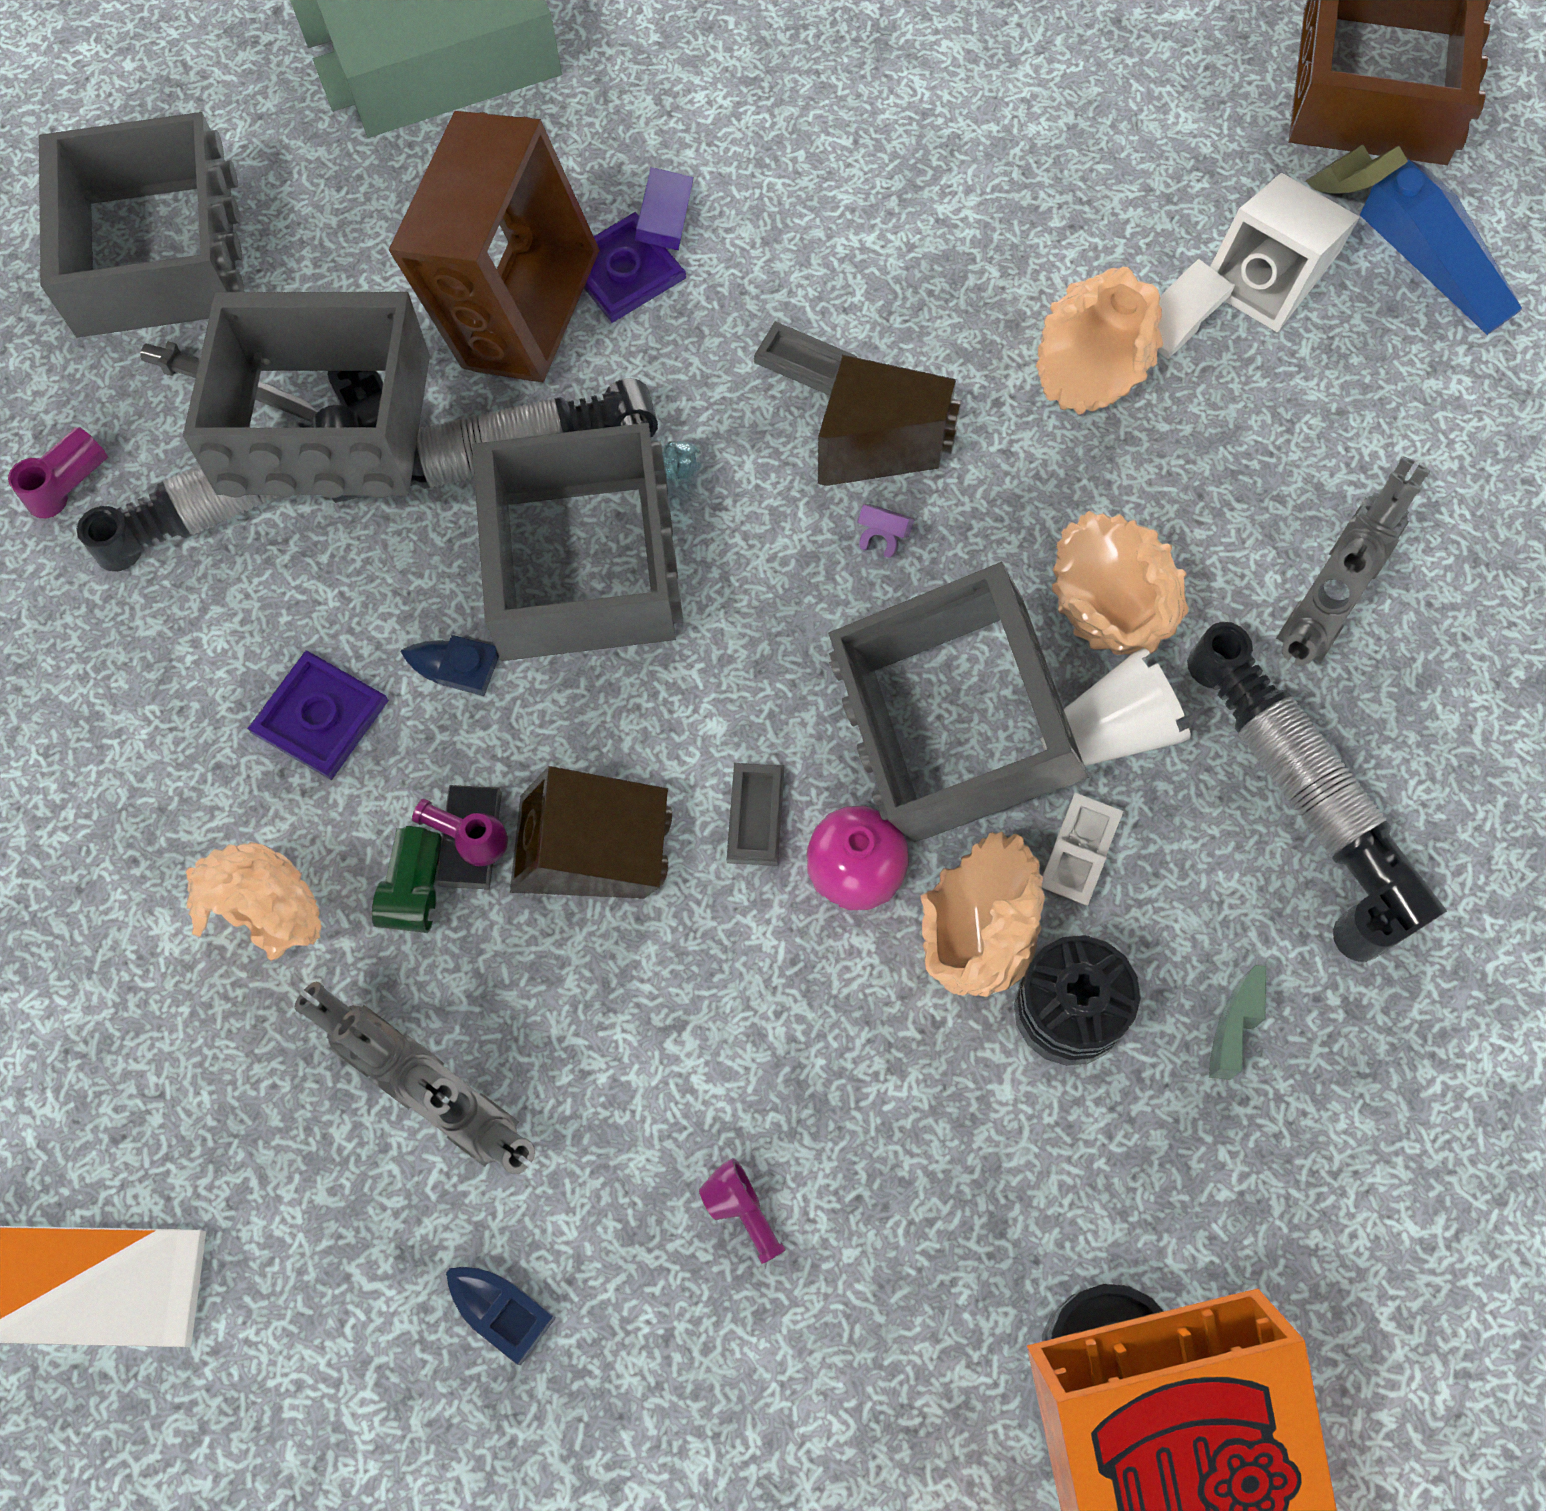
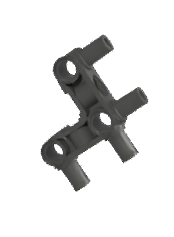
[1276,456,1430,666]
[294,982,536,1174]

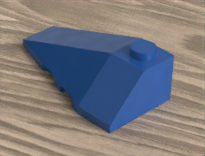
[1360,159,1522,335]

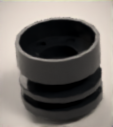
[1014,935,1141,1066]

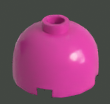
[807,805,909,910]

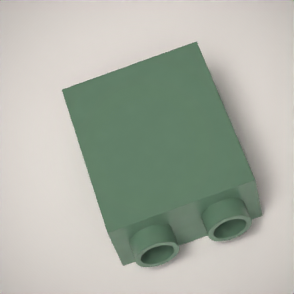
[290,0,562,138]

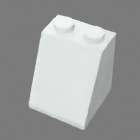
[1210,173,1360,332]

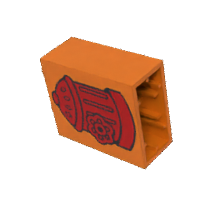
[1027,1288,1337,1511]

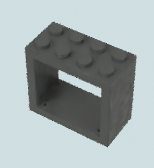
[39,112,245,338]
[183,292,430,498]
[472,423,683,661]

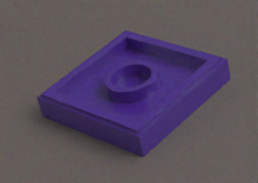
[584,212,686,323]
[247,650,389,780]

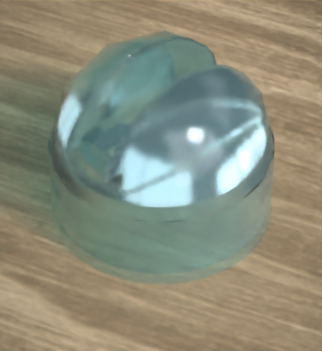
[663,441,702,480]

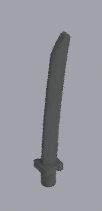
[140,341,317,422]

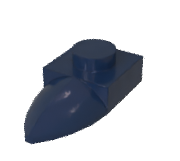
[400,635,499,696]
[446,1267,556,1365]

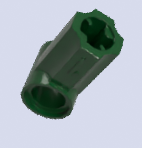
[372,826,442,933]

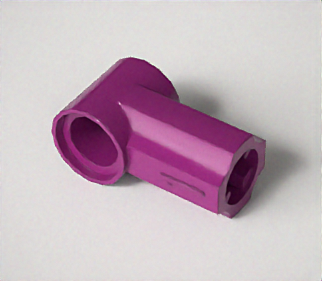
[8,427,108,519]

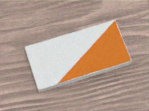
[0,1226,206,1347]

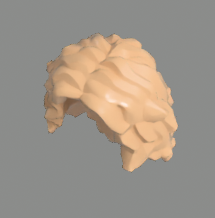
[1036,266,1163,415]
[1052,511,1189,655]
[920,832,1045,997]
[186,842,322,961]

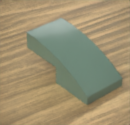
[1209,965,1266,1080]

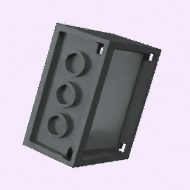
[828,562,1089,842]

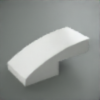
[1157,259,1235,359]
[1042,793,1123,906]

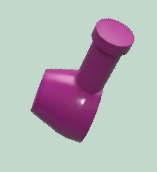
[412,798,508,866]
[699,1158,786,1264]

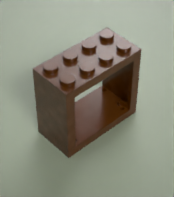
[1288,0,1491,166]
[388,111,600,383]

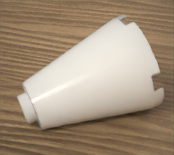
[1040,648,1191,766]

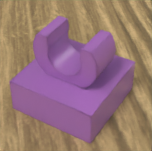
[857,504,915,558]

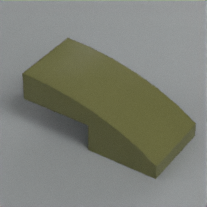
[1306,145,1408,193]

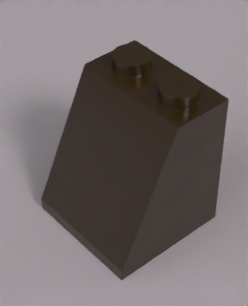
[818,354,962,486]
[510,766,672,899]

